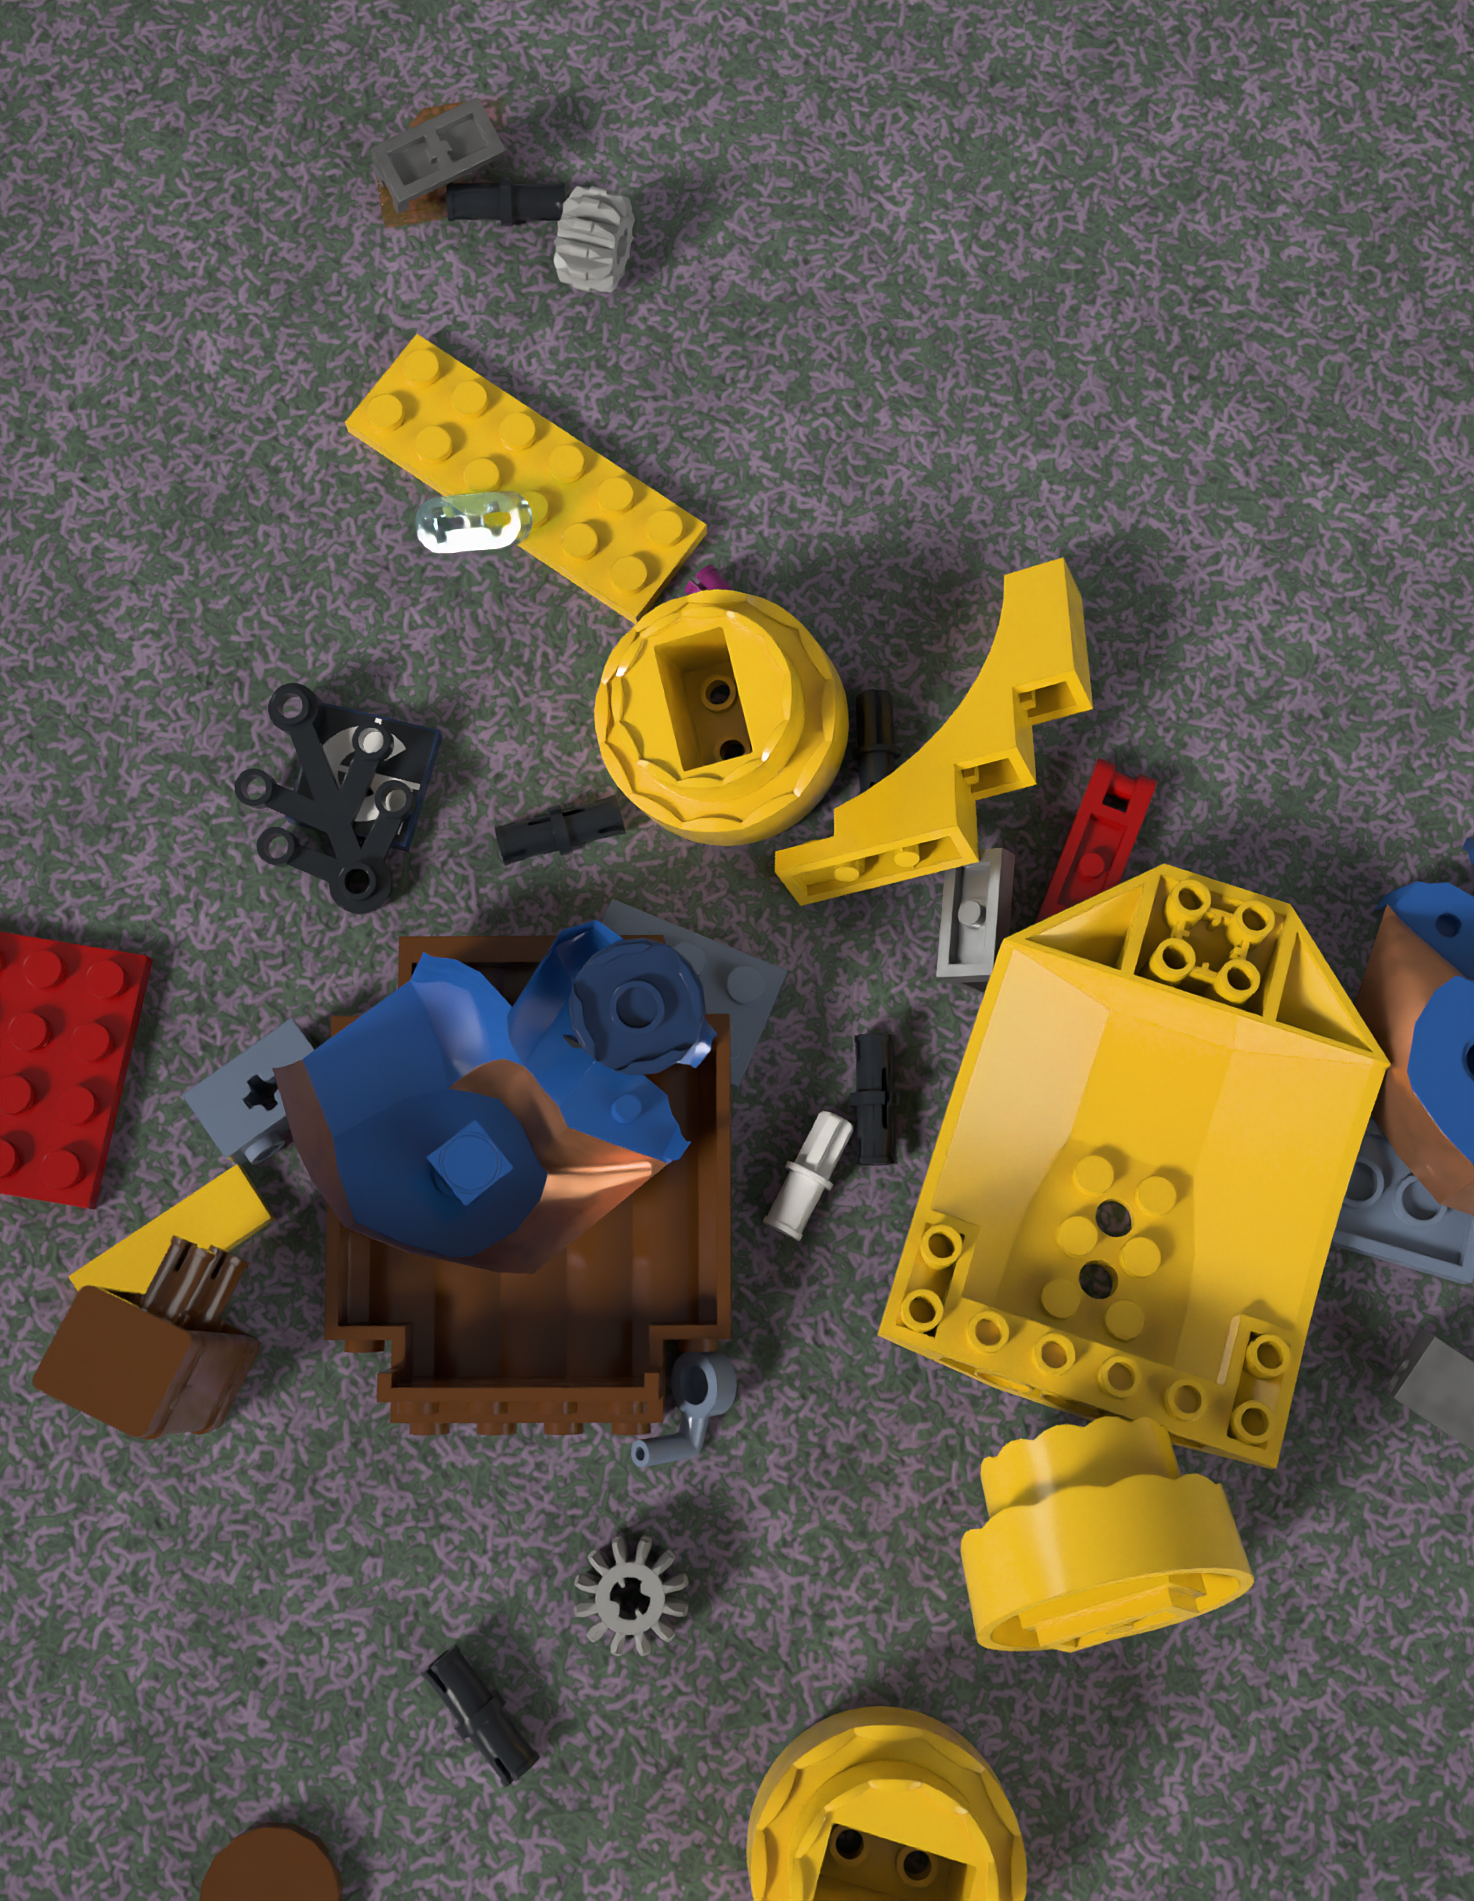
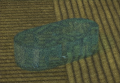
[415,490,533,553]

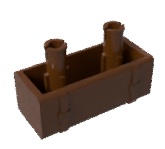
[33,1235,260,1440]

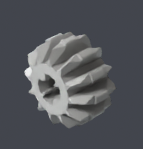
[553,186,635,293]
[574,1535,689,1656]

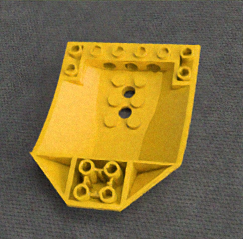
[877,863,1391,1469]

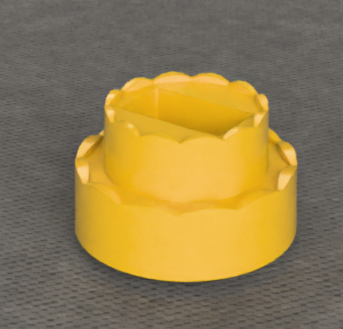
[594,589,849,846]
[960,1416,1254,1653]
[746,1706,1027,1901]

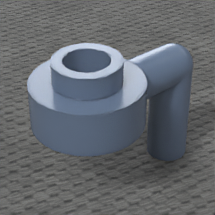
[631,1350,737,1468]

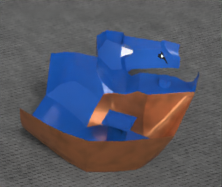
[1354,837,1474,1216]
[272,920,717,1274]

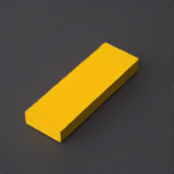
[68,1164,276,1293]

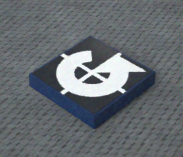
[285,702,443,852]

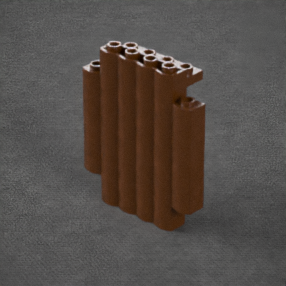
[324,935,732,1435]

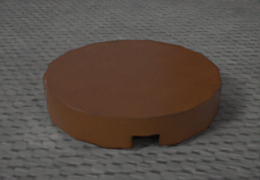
[200,1822,343,1901]

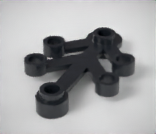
[234,683,417,915]

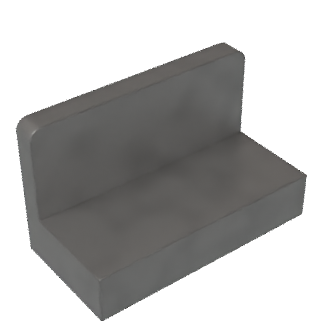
[936,848,1015,993]

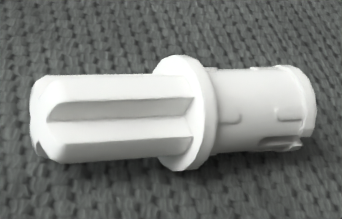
[763,1111,853,1241]

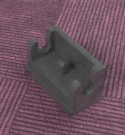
[371,97,506,214]
[1387,1327,1474,1451]

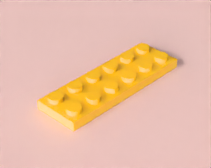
[345,334,707,624]

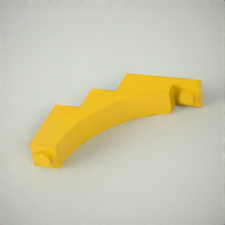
[775,557,1093,906]

